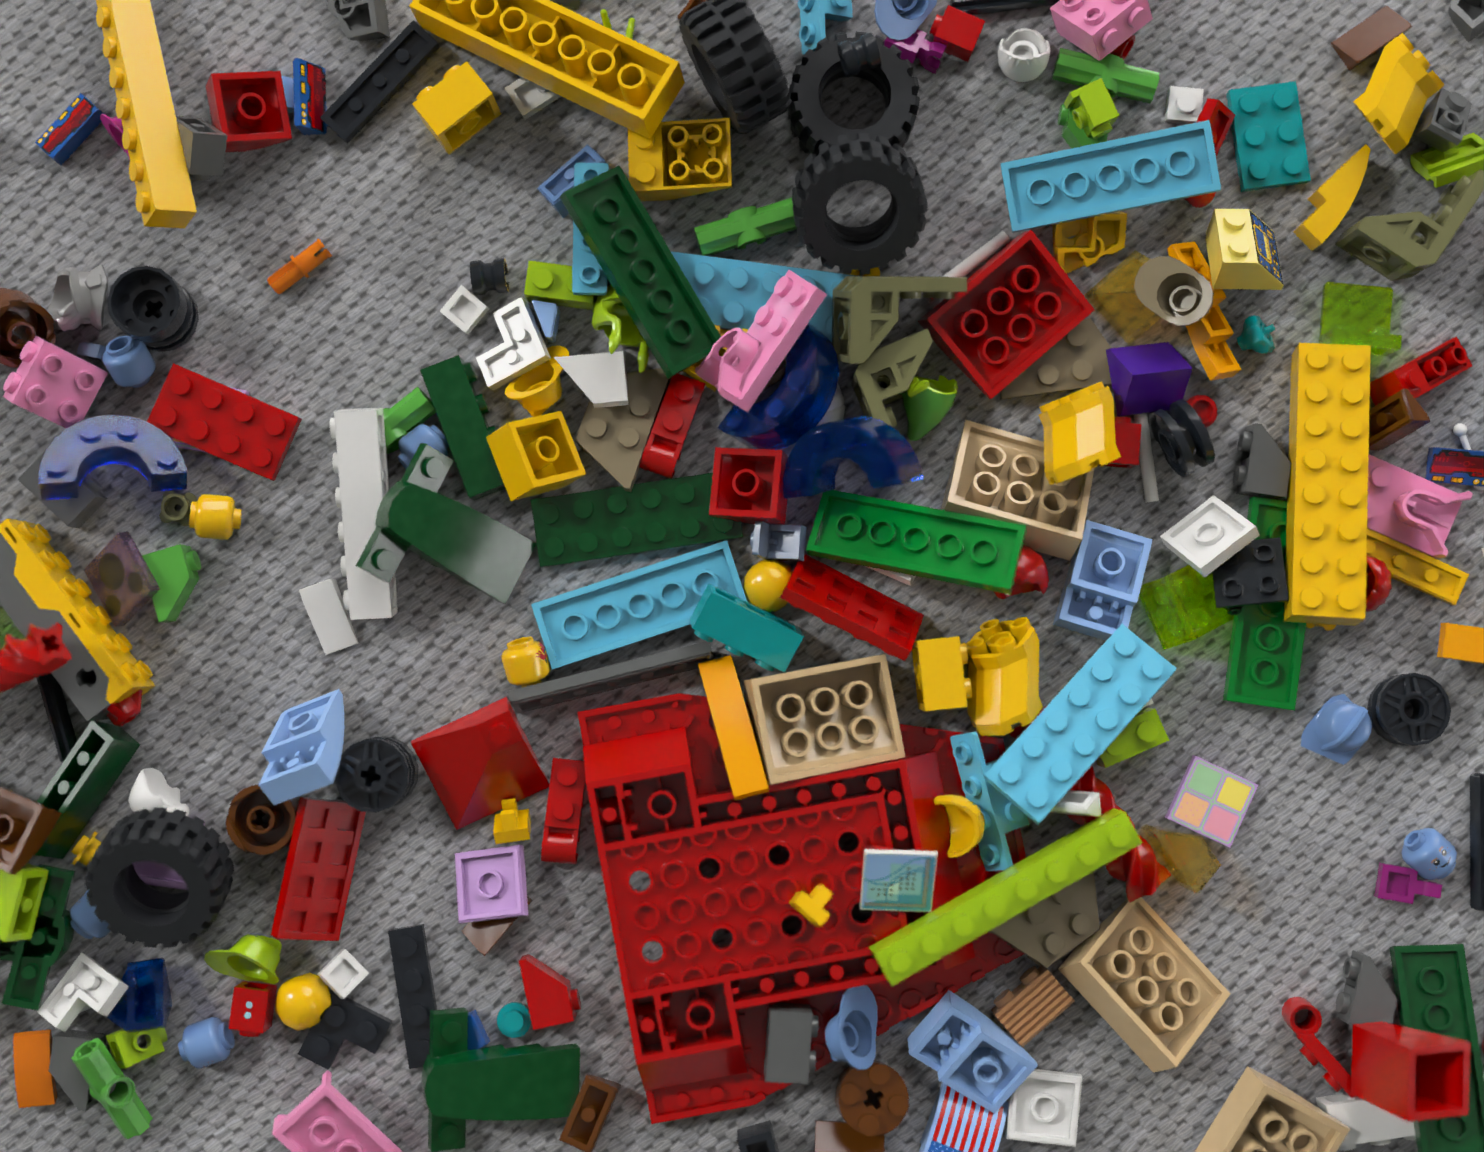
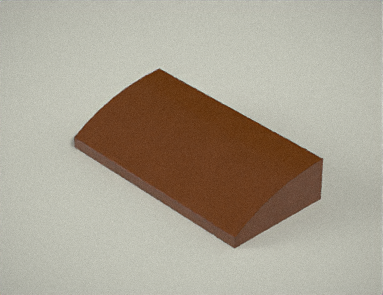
[0,785,61,875]

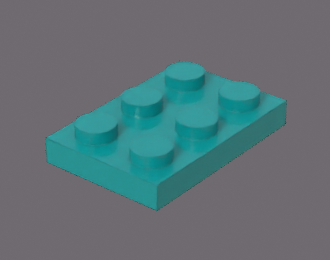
[1226,81,1311,192]

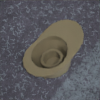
[1134,256,1214,326]

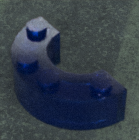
[717,322,839,450]
[39,415,187,501]
[783,416,923,499]

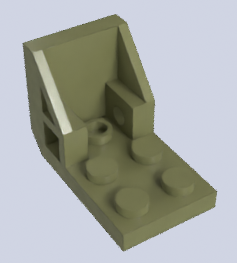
[1335,169,1484,281]
[832,276,967,364]
[851,329,933,477]

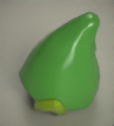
[902,375,958,441]

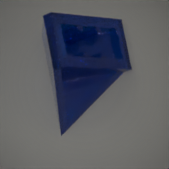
[103,958,172,1033]

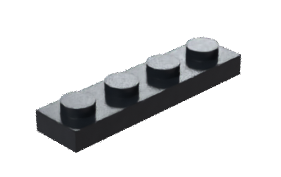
[320,20,440,144]
[388,924,437,1069]

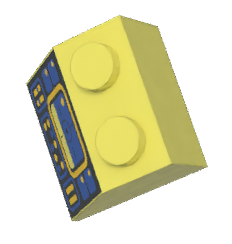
[1206,209,1283,290]

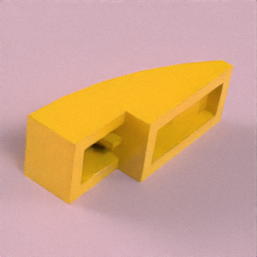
[1293,144,1371,251]

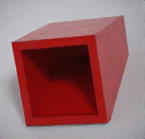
[1351,1021,1470,1122]

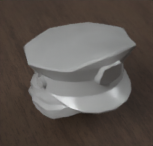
[46,264,108,332]

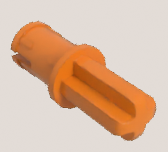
[267,238,332,294]

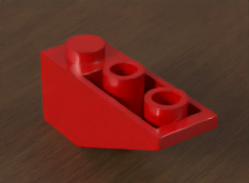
[1370,336,1473,406]

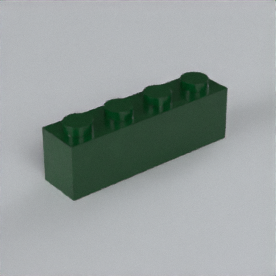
[420,355,505,500]
[34,721,140,859]

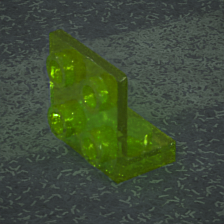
[1319,282,1402,356]
[1139,564,1234,650]

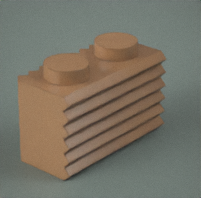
[991,966,1075,1048]

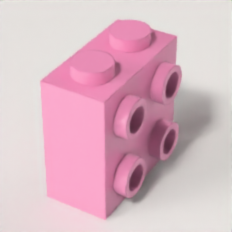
[1050,0,1153,61]
[3,336,109,433]

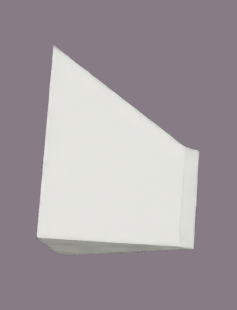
[554,350,628,408]

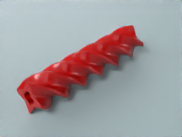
[0,622,72,693]
[1009,705,1172,903]

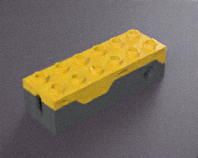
[0,518,155,726]

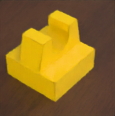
[493,798,531,844]
[789,885,833,926]

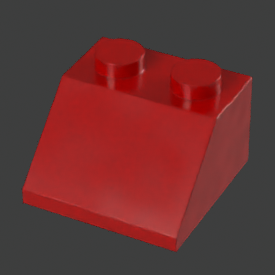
[205,71,292,153]
[709,447,791,525]

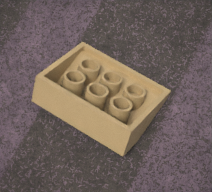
[941,420,1094,561]
[743,654,905,785]
[1058,897,1231,1072]
[1195,1066,1350,1152]

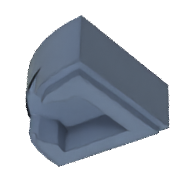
[77,342,106,362]

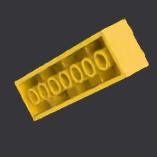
[409,0,685,139]
[1284,343,1371,626]

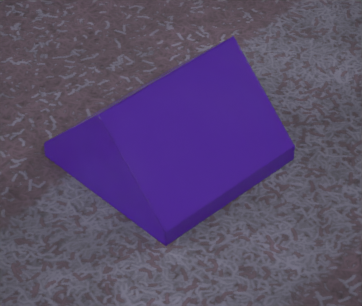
[1106,342,1193,417]

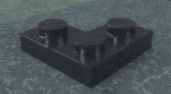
[298,990,393,1070]

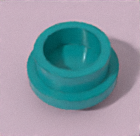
[497,1002,532,1038]

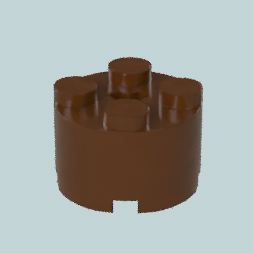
[0,288,56,368]
[226,784,300,855]
[835,1060,909,1136]

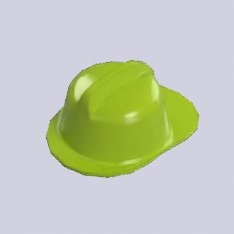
[204,934,282,984]

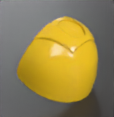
[934,795,985,858]

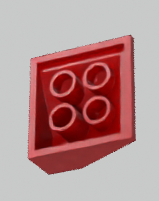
[411,697,550,830]

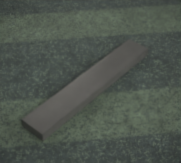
[507,641,714,714]

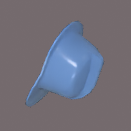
[874,0,937,41]
[1301,694,1372,765]
[825,985,878,1070]

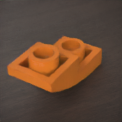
[13,1029,57,1108]

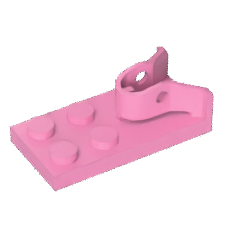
[695,270,827,412]
[1367,454,1473,559]
[272,1070,403,1152]

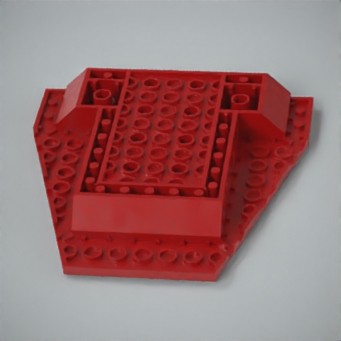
[577,693,1026,1124]

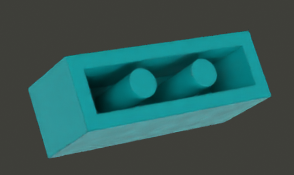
[690,583,804,672]

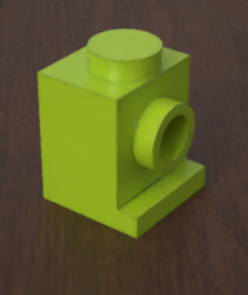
[1064,78,1119,139]
[106,1018,168,1069]

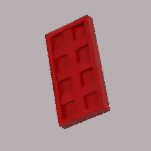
[145,363,302,481]
[780,554,924,661]
[271,797,366,941]

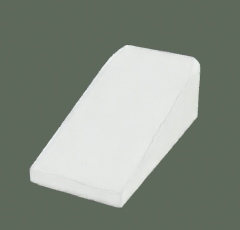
[299,579,359,655]

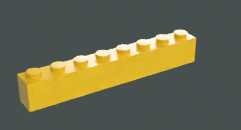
[96,0,197,229]

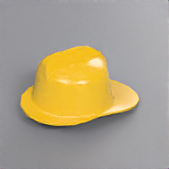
[505,345,570,417]

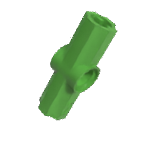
[1052,48,1160,104]
[694,198,797,256]
[383,387,436,454]
[71,1038,153,1139]

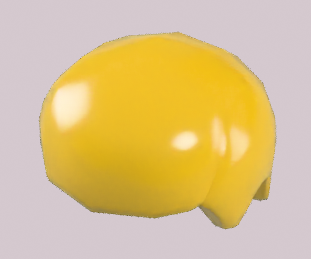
[743,559,793,612]
[275,973,331,1031]

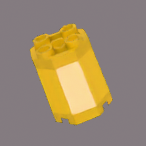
[1353,33,1445,155]
[1039,381,1121,485]
[966,617,1043,736]

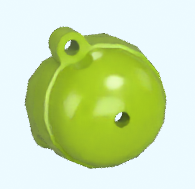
[591,285,649,373]

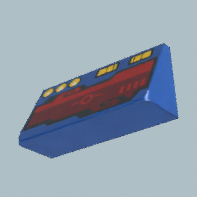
[293,58,327,135]
[35,93,104,165]
[1425,447,1484,486]

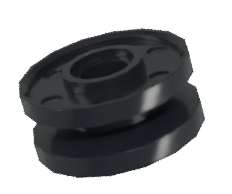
[1150,399,1215,477]
[1367,673,1451,746]

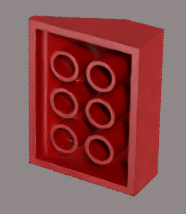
[918,230,1095,399]

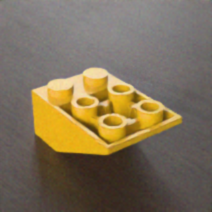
[627,118,732,201]

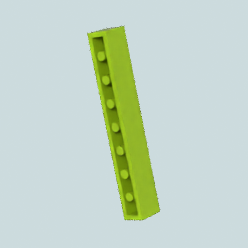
[869,808,1142,986]

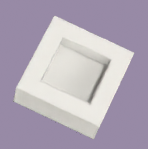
[1165,86,1204,124]
[440,285,490,334]
[317,949,369,999]

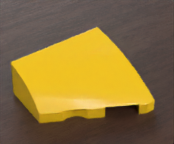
[1052,211,1127,274]

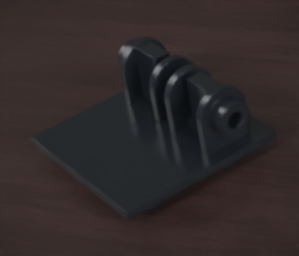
[1212,537,1289,615]

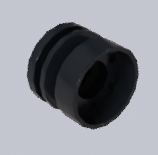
[107,266,199,352]
[335,736,419,812]

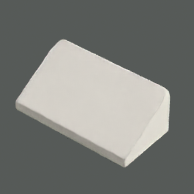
[1050,790,1101,817]

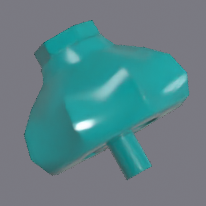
[1237,315,1276,353]

